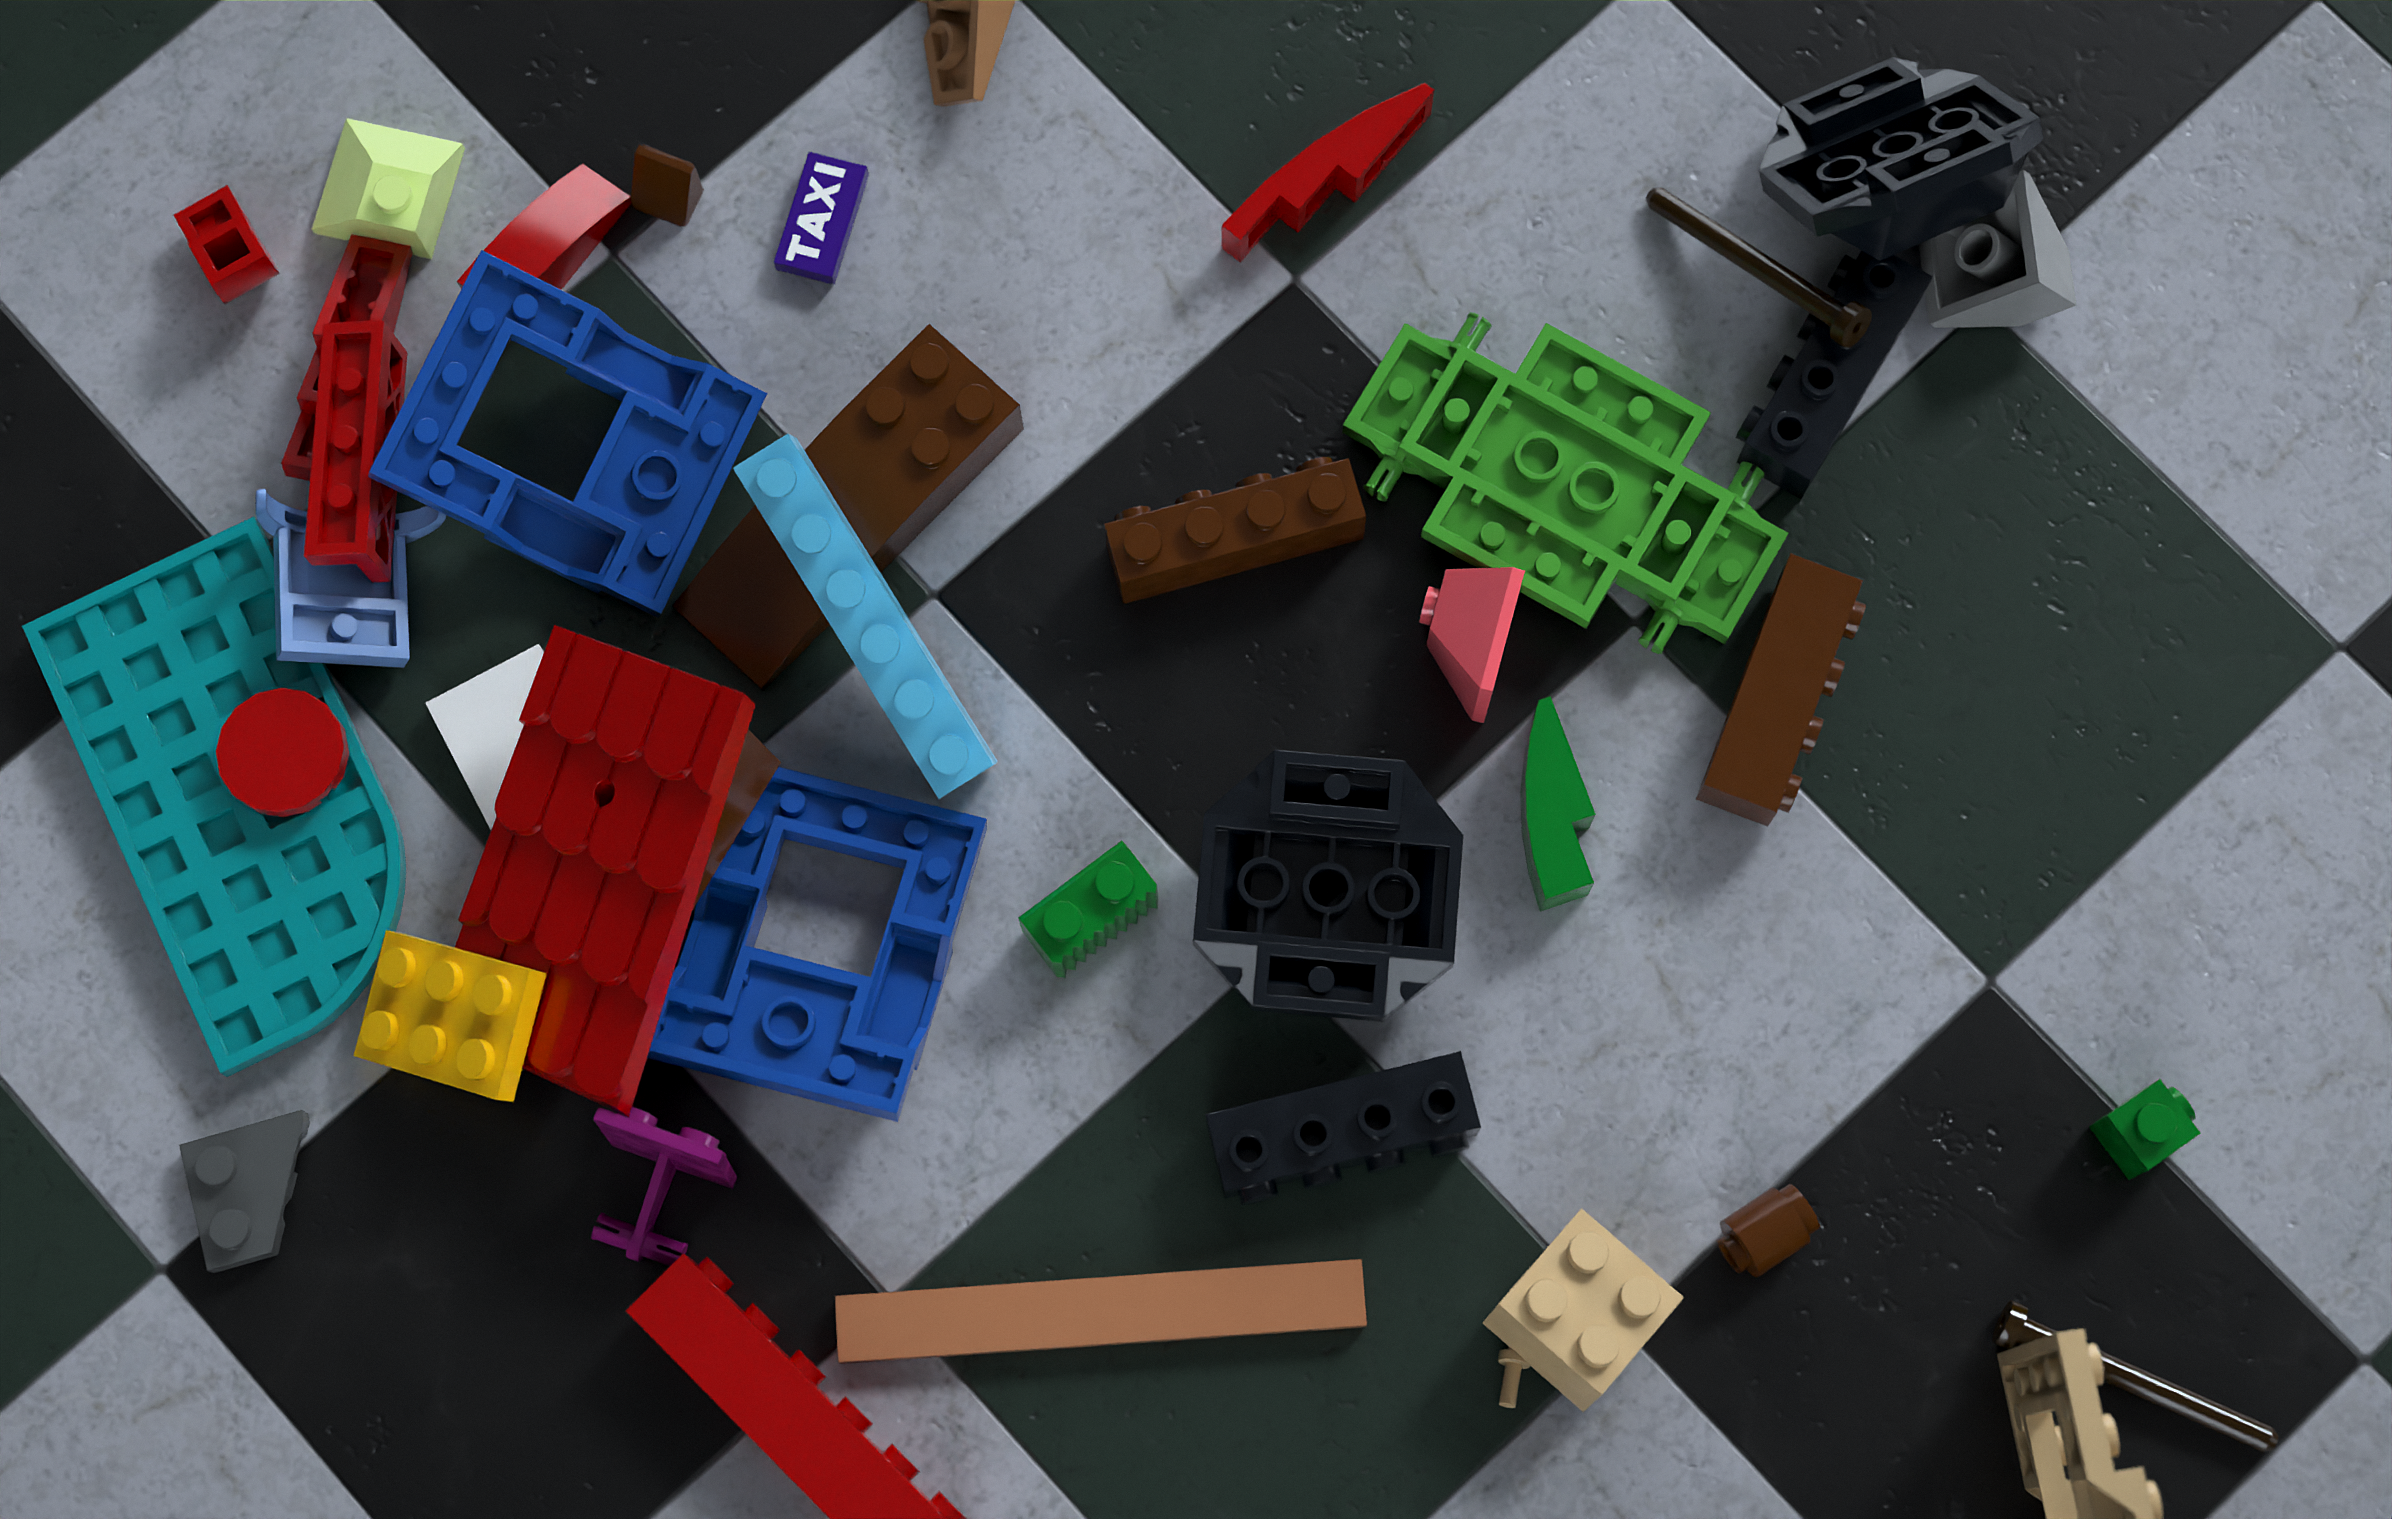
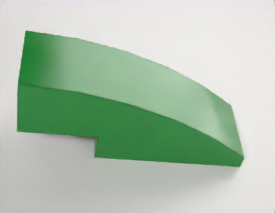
[1520,696,1596,912]

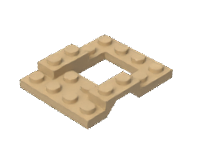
[1997,1328,2163,1519]

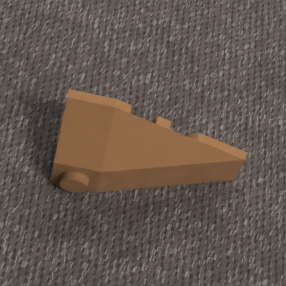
[917,0,1016,107]

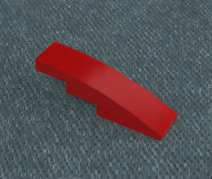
[1221,83,1434,263]
[281,234,412,481]

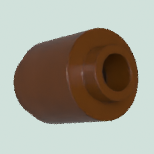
[1717,1184,1820,1277]

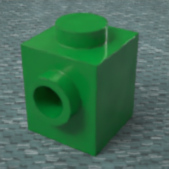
[2089,1079,2201,1180]

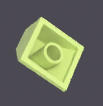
[312,118,465,259]

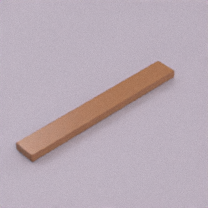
[835,1259,1367,1364]

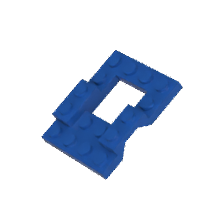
[368,250,767,618]
[647,767,987,1122]

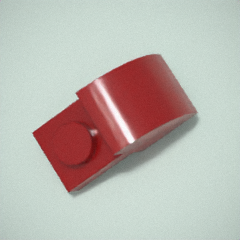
[173,185,280,304]

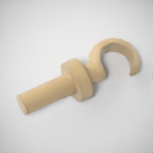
[1498,1346,1530,1408]

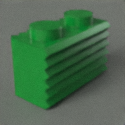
[1018,840,1159,978]

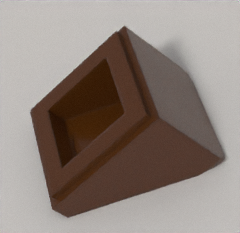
[631,144,704,227]

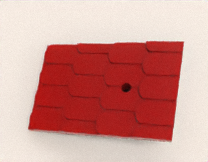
[454,625,781,1117]

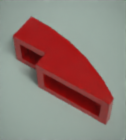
[457,164,631,290]

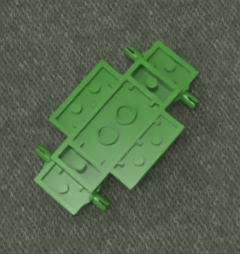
[1342,312,1789,654]

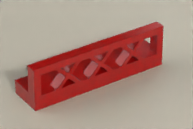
[304,320,407,583]

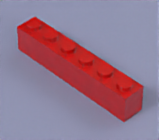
[626,1253,967,1519]

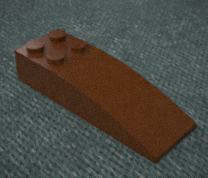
[672,324,1024,691]

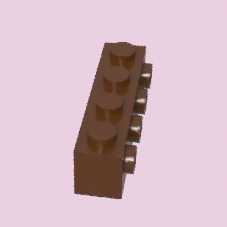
[1104,457,1366,604]
[1696,553,1866,827]

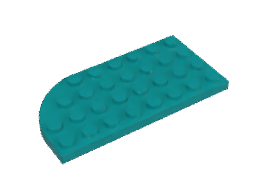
[22,516,406,1077]

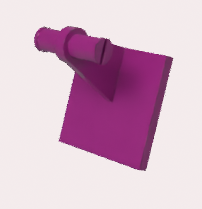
[591,1107,737,1266]

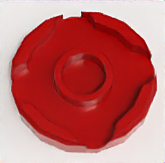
[216,688,349,817]

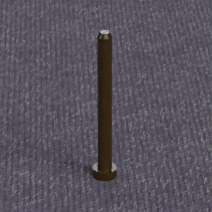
[1646,188,1872,348]
[1992,1300,2279,1452]

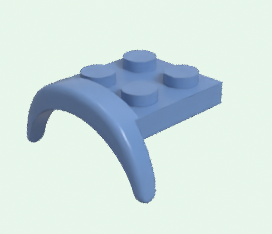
[255,489,446,668]

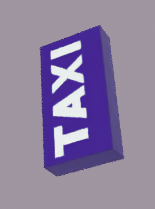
[774,152,869,285]

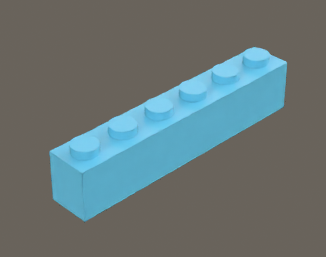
[733,434,998,799]

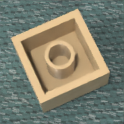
[1483,1208,1684,1412]

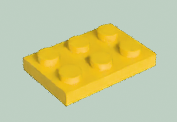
[353,930,547,1102]

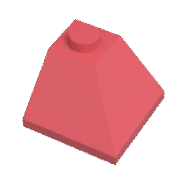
[1419,567,1525,723]

